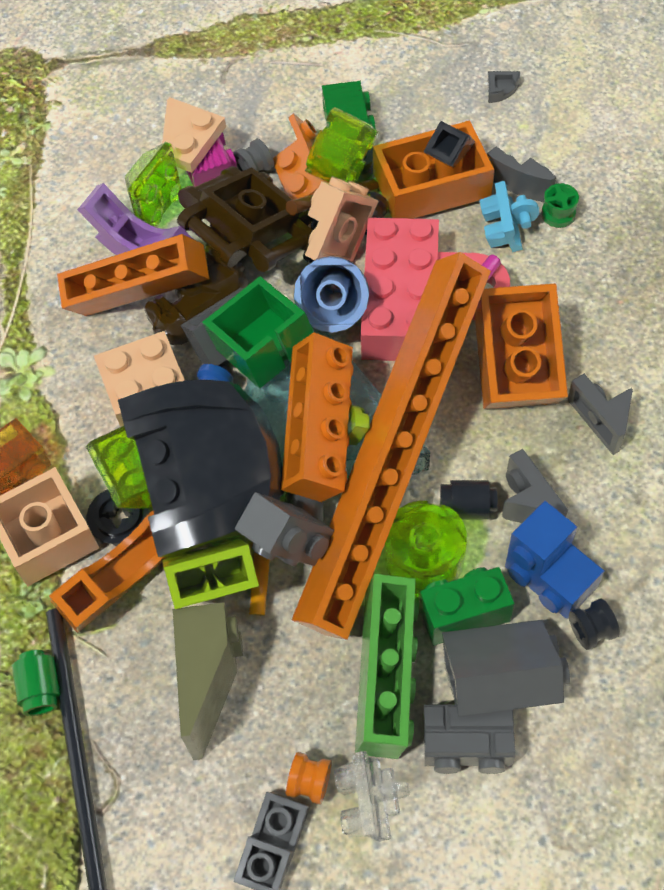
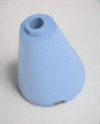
[294,256,369,333]

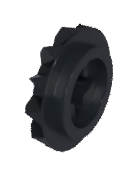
[86,487,149,546]

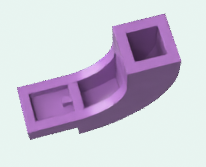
[77,183,193,255]

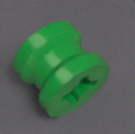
[541,183,579,228]

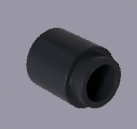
[440,480,498,520]

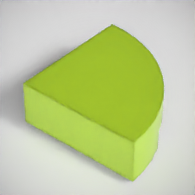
[348,405,370,446]

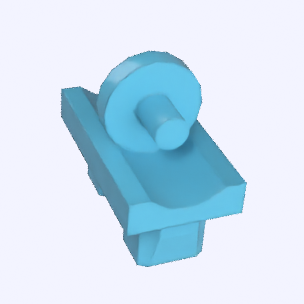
[480,181,539,252]

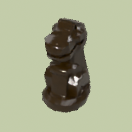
[144,245,249,345]

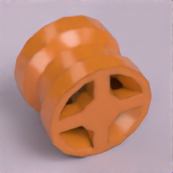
[286,752,332,805]

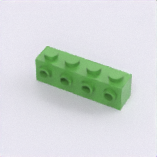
[355,574,419,759]

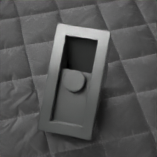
[567,373,633,455]
[502,449,568,523]

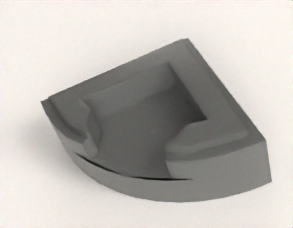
[487,71,520,103]

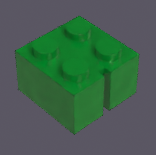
[202,276,314,389]

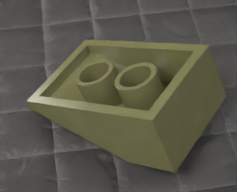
[172,602,243,760]

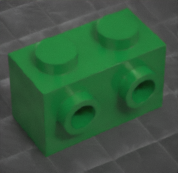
[419,567,515,646]

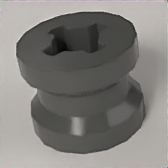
[233,138,274,172]

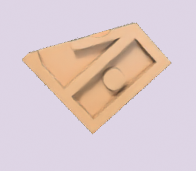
[161,97,226,173]

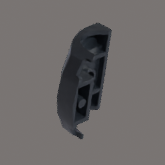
[118,379,284,558]

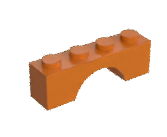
[49,511,167,633]

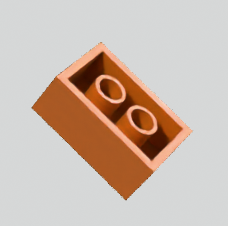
[373,120,494,219]
[474,283,568,409]

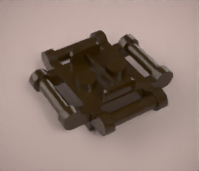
[177,166,313,273]

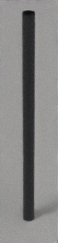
[46,608,107,890]

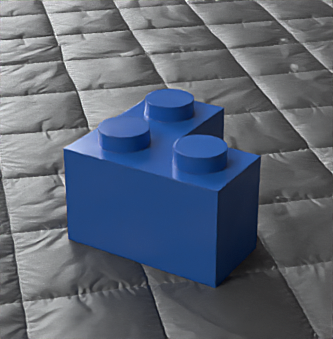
[505,501,604,619]

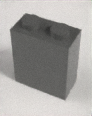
[442,620,570,717]

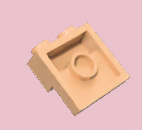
[305,176,378,262]

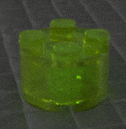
[305,107,379,183]
[384,501,467,597]

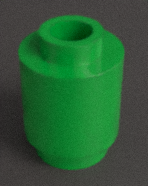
[11,650,60,716]

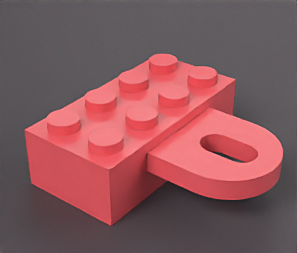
[361,218,510,361]

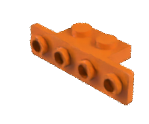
[273,113,337,199]

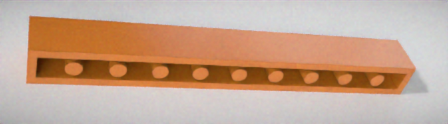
[291,252,491,640]

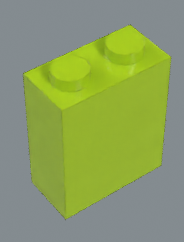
[162,538,259,609]

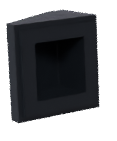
[423,121,475,168]

